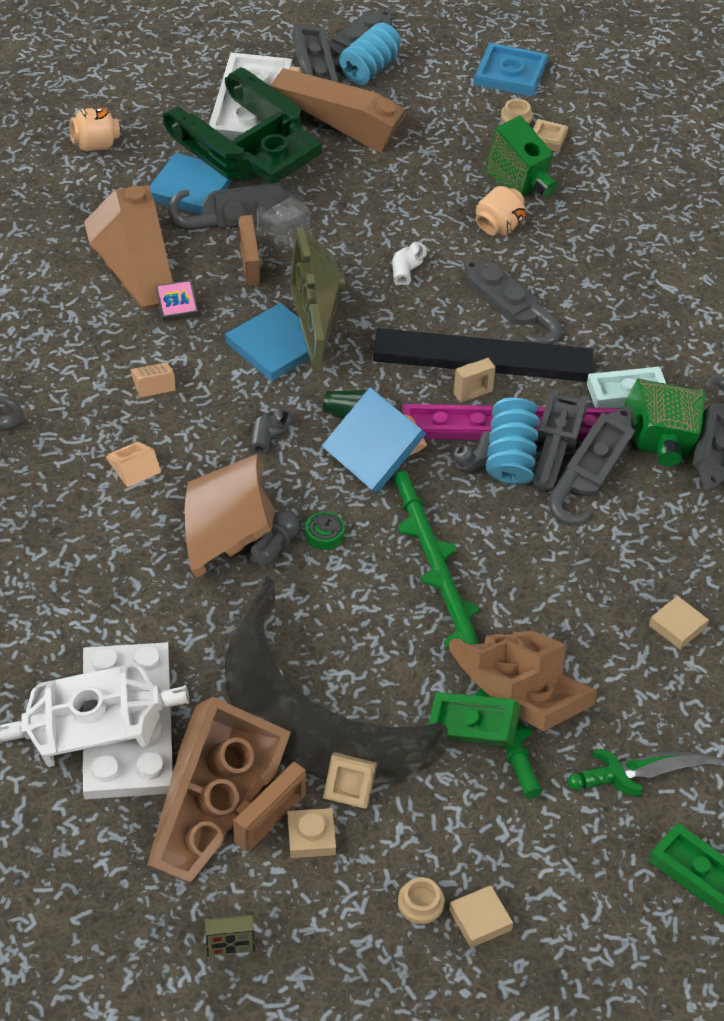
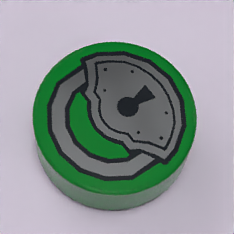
[305,512,345,550]

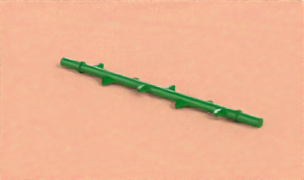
[393,470,542,799]

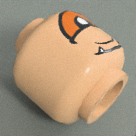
[69,108,120,152]
[476,186,526,236]

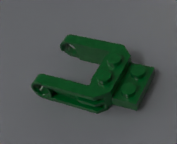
[162,67,322,184]

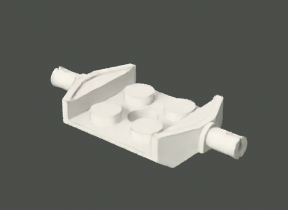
[0,663,190,767]

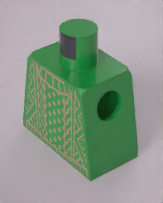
[484,115,558,197]
[624,378,705,467]

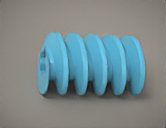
[339,23,401,86]
[486,398,540,485]

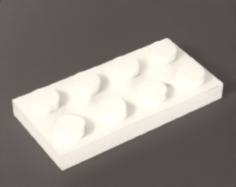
[209,53,292,141]
[83,642,173,799]

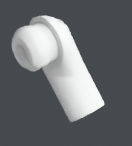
[392,242,427,285]

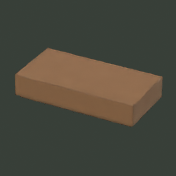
[238,215,260,286]
[233,762,306,851]

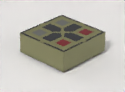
[205,915,255,957]

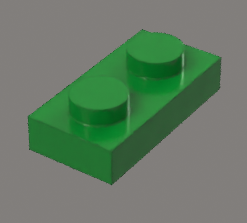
[426,692,521,747]
[649,823,724,916]

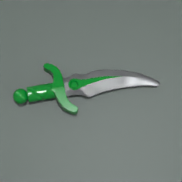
[567,749,724,796]

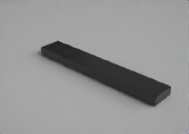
[373,328,593,382]

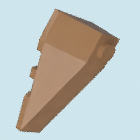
[270,68,407,152]
[84,185,173,310]
[147,697,291,883]

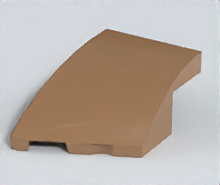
[185,454,275,578]
[449,631,597,731]

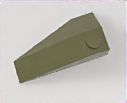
[290,227,345,371]

